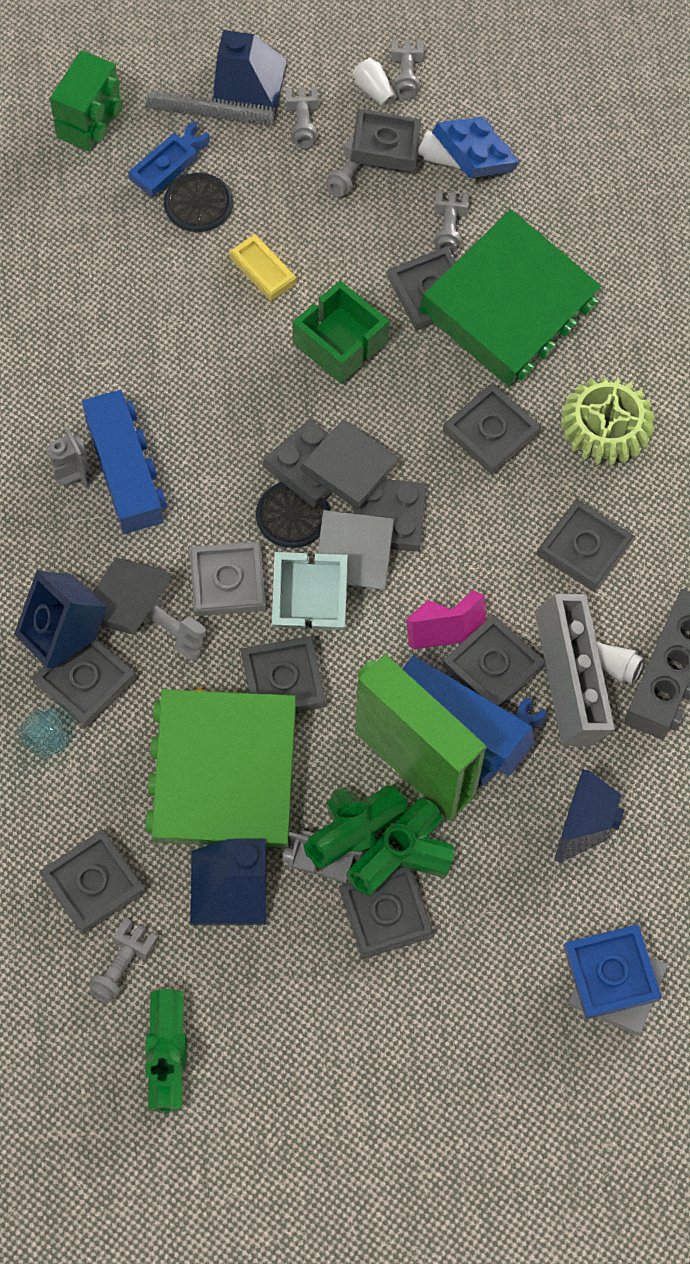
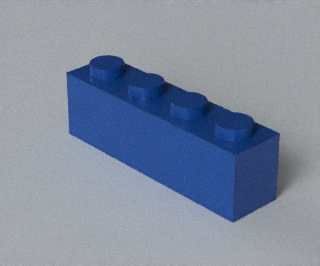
[81,389,167,535]
[402,656,535,777]

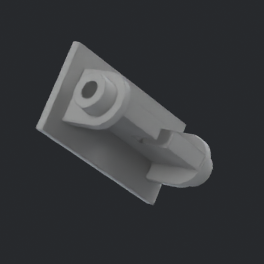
[48,425,90,487]
[282,831,362,884]

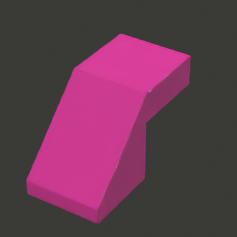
[406,590,486,649]

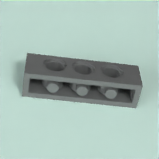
[623,589,690,740]

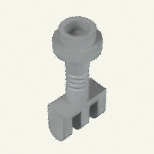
[391,39,424,99]
[285,87,318,149]
[326,134,373,197]
[434,190,469,254]
[143,598,206,660]
[89,918,159,1003]

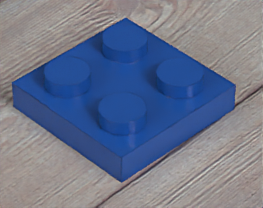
[432,117,519,178]
[563,924,662,1020]

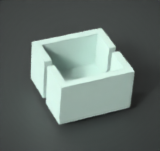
[272,552,348,630]

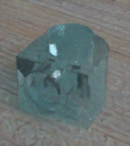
[16,709,68,761]

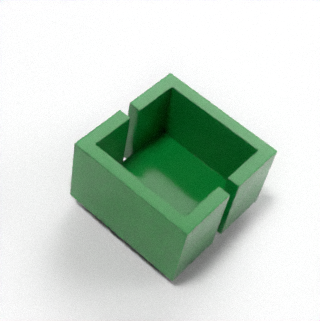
[49,50,123,152]
[292,280,389,384]

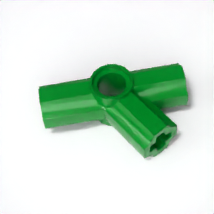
[303,785,408,869]
[346,797,454,896]
[145,989,187,1113]

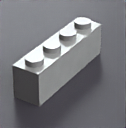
[535,594,615,746]

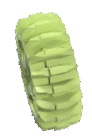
[561,375,655,467]

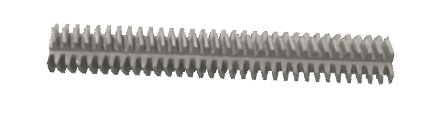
[145,89,275,126]

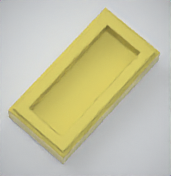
[229,234,297,301]

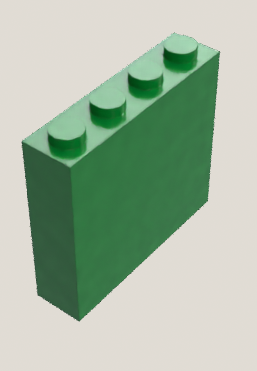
[418,209,602,388]

